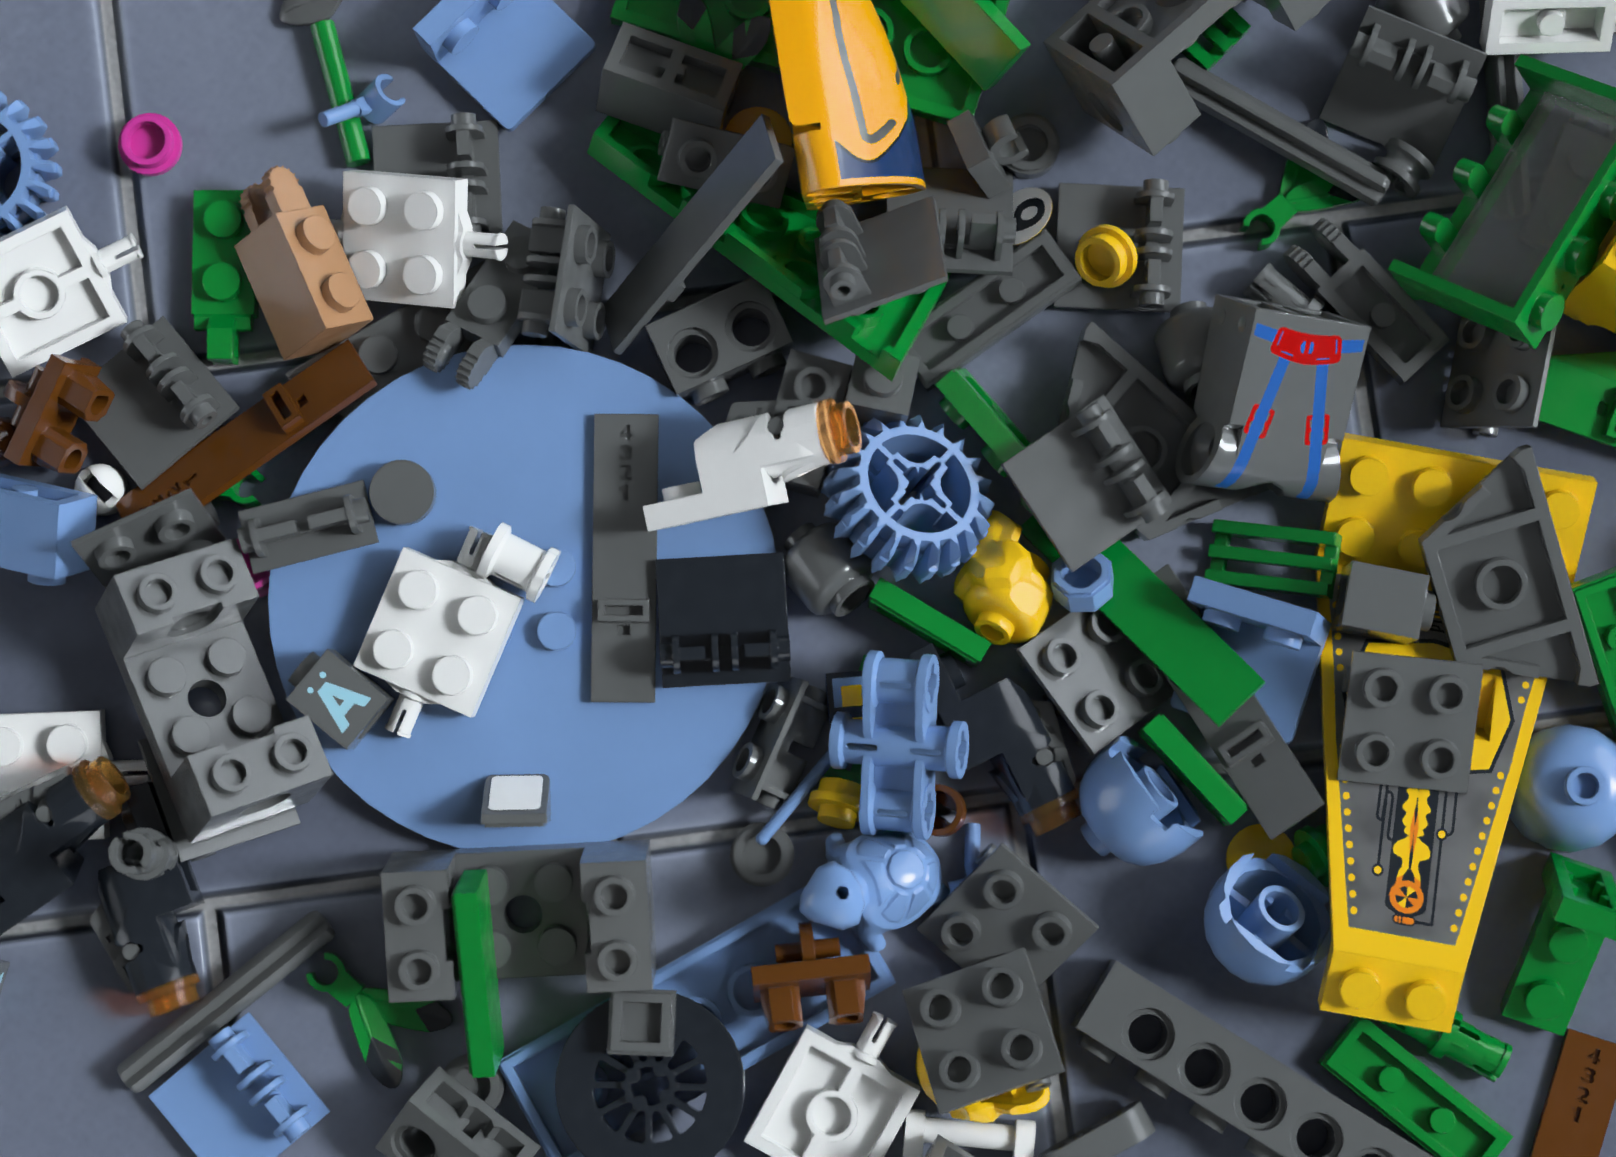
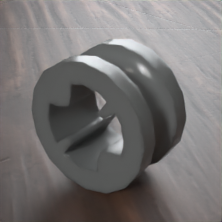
[1371,138,1435,199]

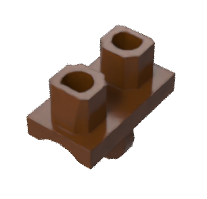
[3,354,115,474]
[751,921,871,1033]

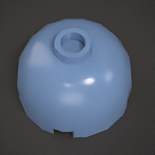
[1509,724,1616,853]
[1079,736,1203,866]
[1204,853,1331,986]

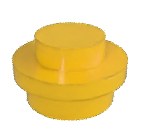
[1075,224,1138,288]
[807,777,861,830]

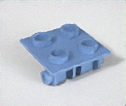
[148,1012,331,1157]

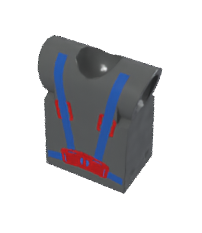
[1175,294,1371,503]

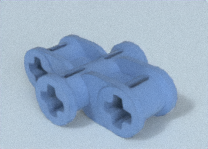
[829,650,969,840]

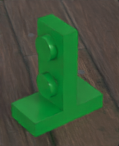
[1500,852,1616,1036]

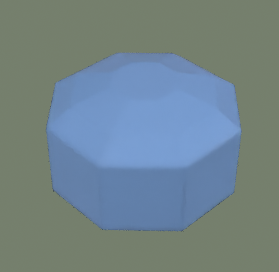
[1051,553,1114,612]

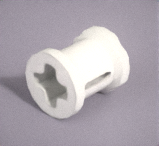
[476,522,561,603]

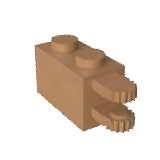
[234,165,374,360]

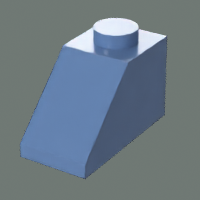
[0,473,98,586]

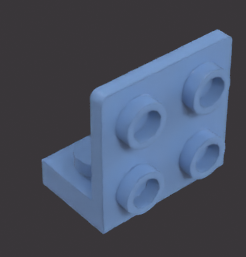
[413,0,596,132]
[1170,575,1331,744]

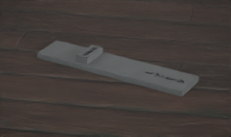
[604,114,783,355]
[591,414,659,703]
[1154,564,1326,840]

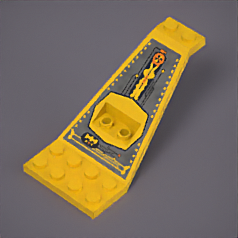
[1314,433,1598,1033]

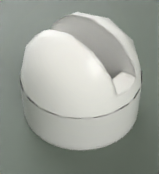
[74,464,129,516]

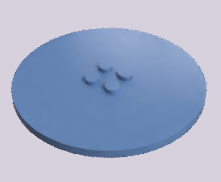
[268,344,776,849]

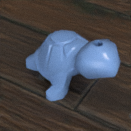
[800,830,950,952]

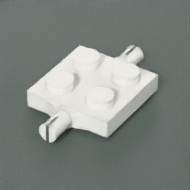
[330,170,508,309]
[0,205,144,378]
[353,526,525,738]
[0,710,151,840]
[744,1011,920,1157]

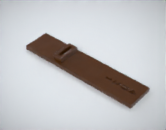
[115,339,378,518]
[1529,1028,1616,1157]

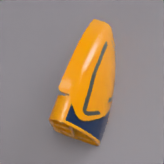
[769,0,926,210]

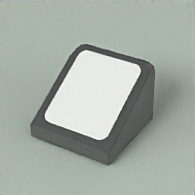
[481,774,551,827]

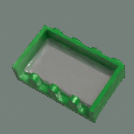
[1388,54,1616,350]

